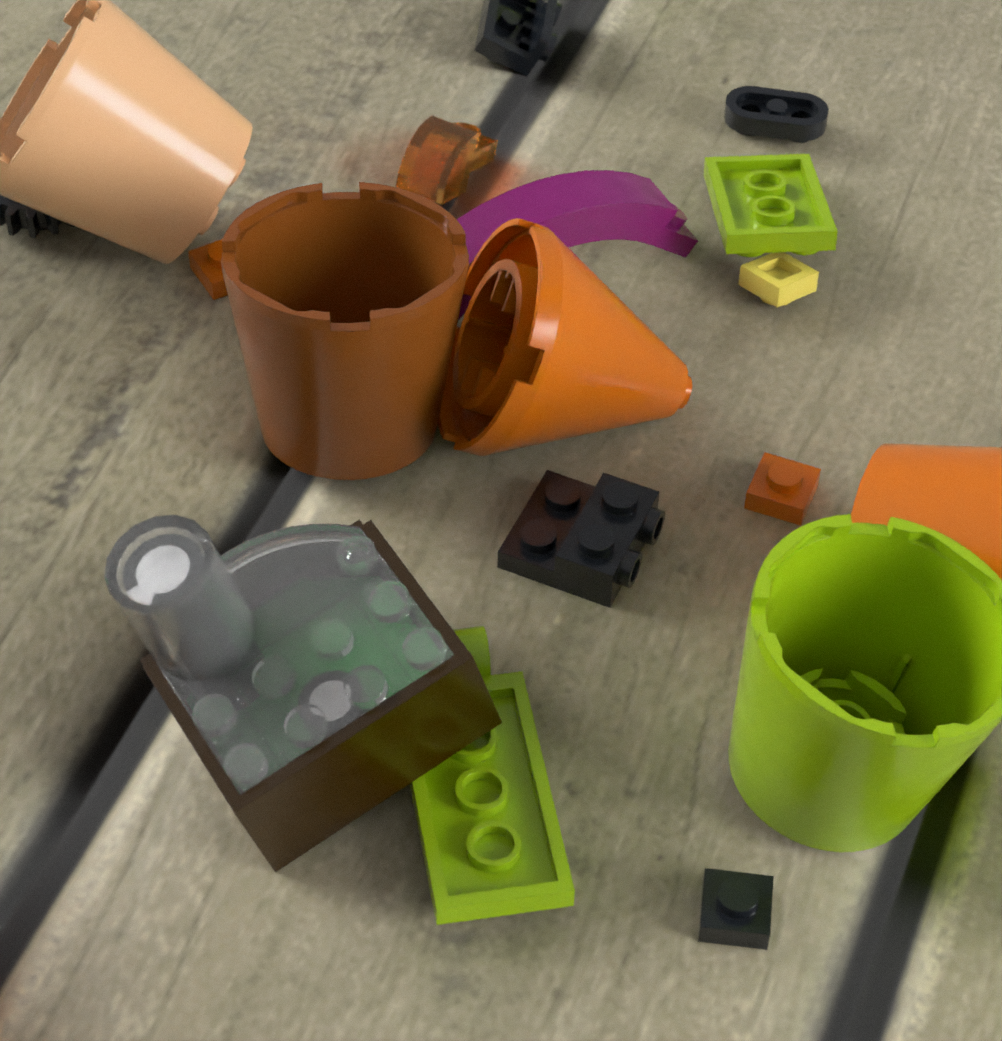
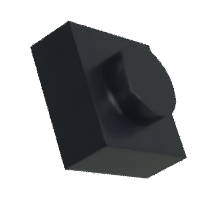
[698,868,774,950]

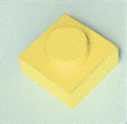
[738,252,819,308]

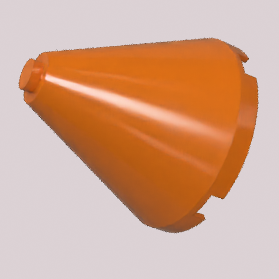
[438,218,692,456]

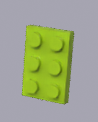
[704,154,838,257]

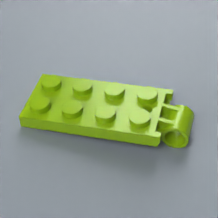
[410,626,575,925]

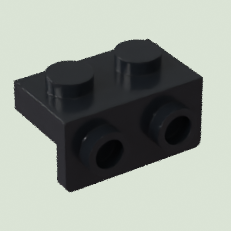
[474,0,562,76]

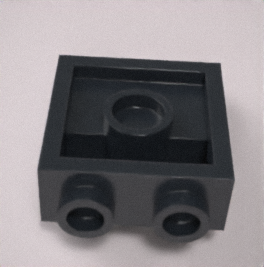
[497,470,665,608]

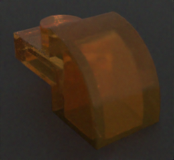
[395,115,498,205]

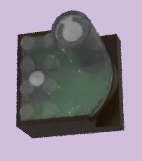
[104,515,502,872]

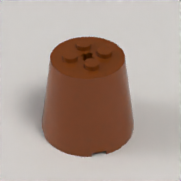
[221,182,469,480]

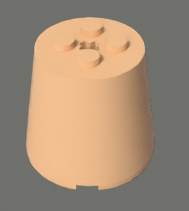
[0,0,252,264]

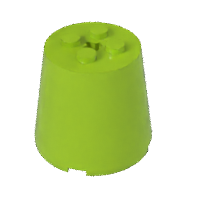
[728,514,1002,852]

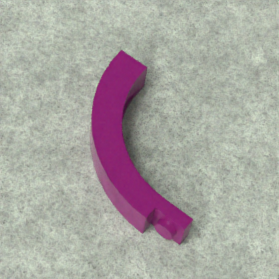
[457,170,698,320]

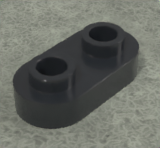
[724,86,829,143]

